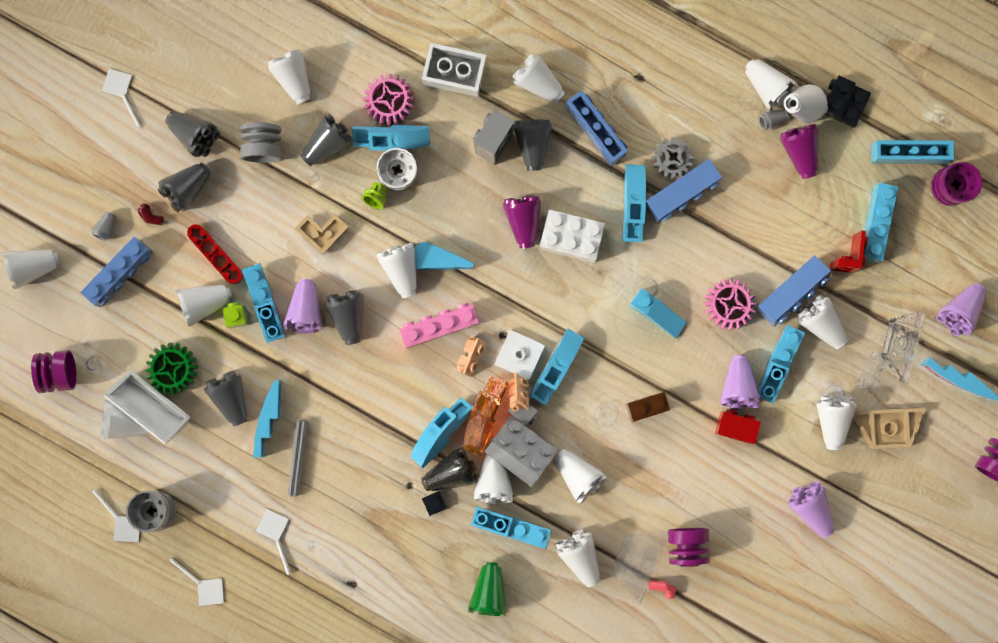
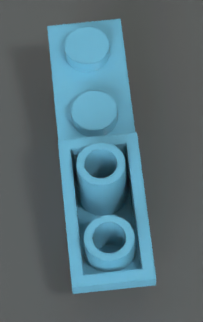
[352,125,430,151]
[622,164,646,242]
[242,263,285,343]
[758,324,805,404]
[529,328,584,405]
[410,398,475,468]
[471,507,552,549]

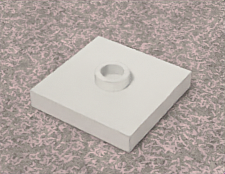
[494,330,545,380]

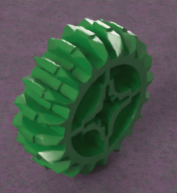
[145,343,198,395]

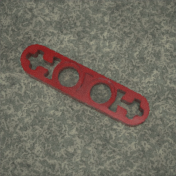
[187,224,243,285]

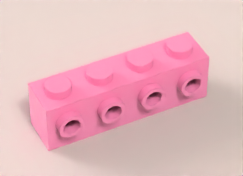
[399,303,479,349]

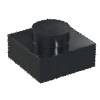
[422,490,447,516]

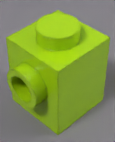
[223,302,249,329]

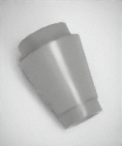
[759,109,789,130]
[92,211,116,241]

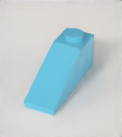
[415,242,474,271]
[629,288,687,338]

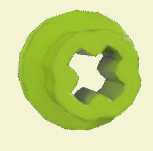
[361,182,388,210]

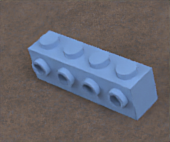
[565,90,628,166]
[646,159,722,222]
[80,236,153,307]
[758,255,831,327]

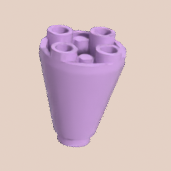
[936,283,987,336]
[721,355,760,411]
[788,481,834,538]

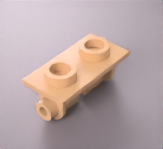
[456,336,486,377]
[509,372,530,412]

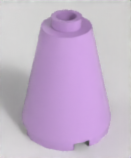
[283,279,323,334]

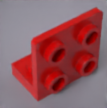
[829,230,868,273]

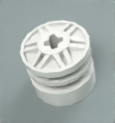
[376,148,417,191]

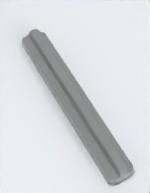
[288,420,308,497]

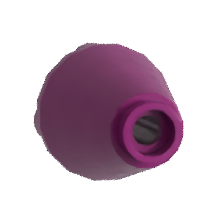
[780,124,819,179]
[503,195,541,248]

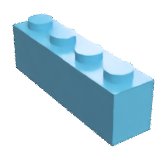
[871,140,954,164]
[863,183,898,264]

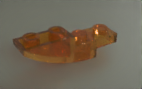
[463,376,509,456]

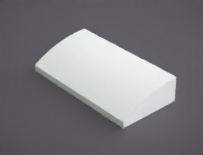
[104,370,190,444]

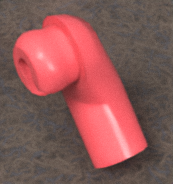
[649,580,677,599]

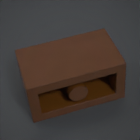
[626,392,670,422]

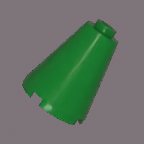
[468,562,507,616]

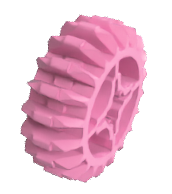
[363,74,415,125]
[704,278,756,330]

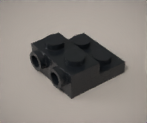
[825,75,871,128]

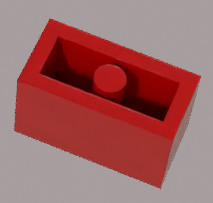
[715,409,761,444]

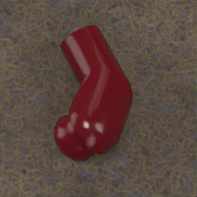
[138,203,164,226]

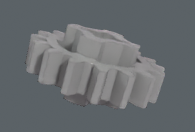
[652,137,694,179]

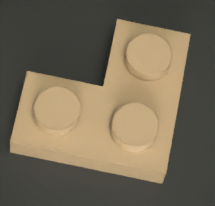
[295,214,349,255]

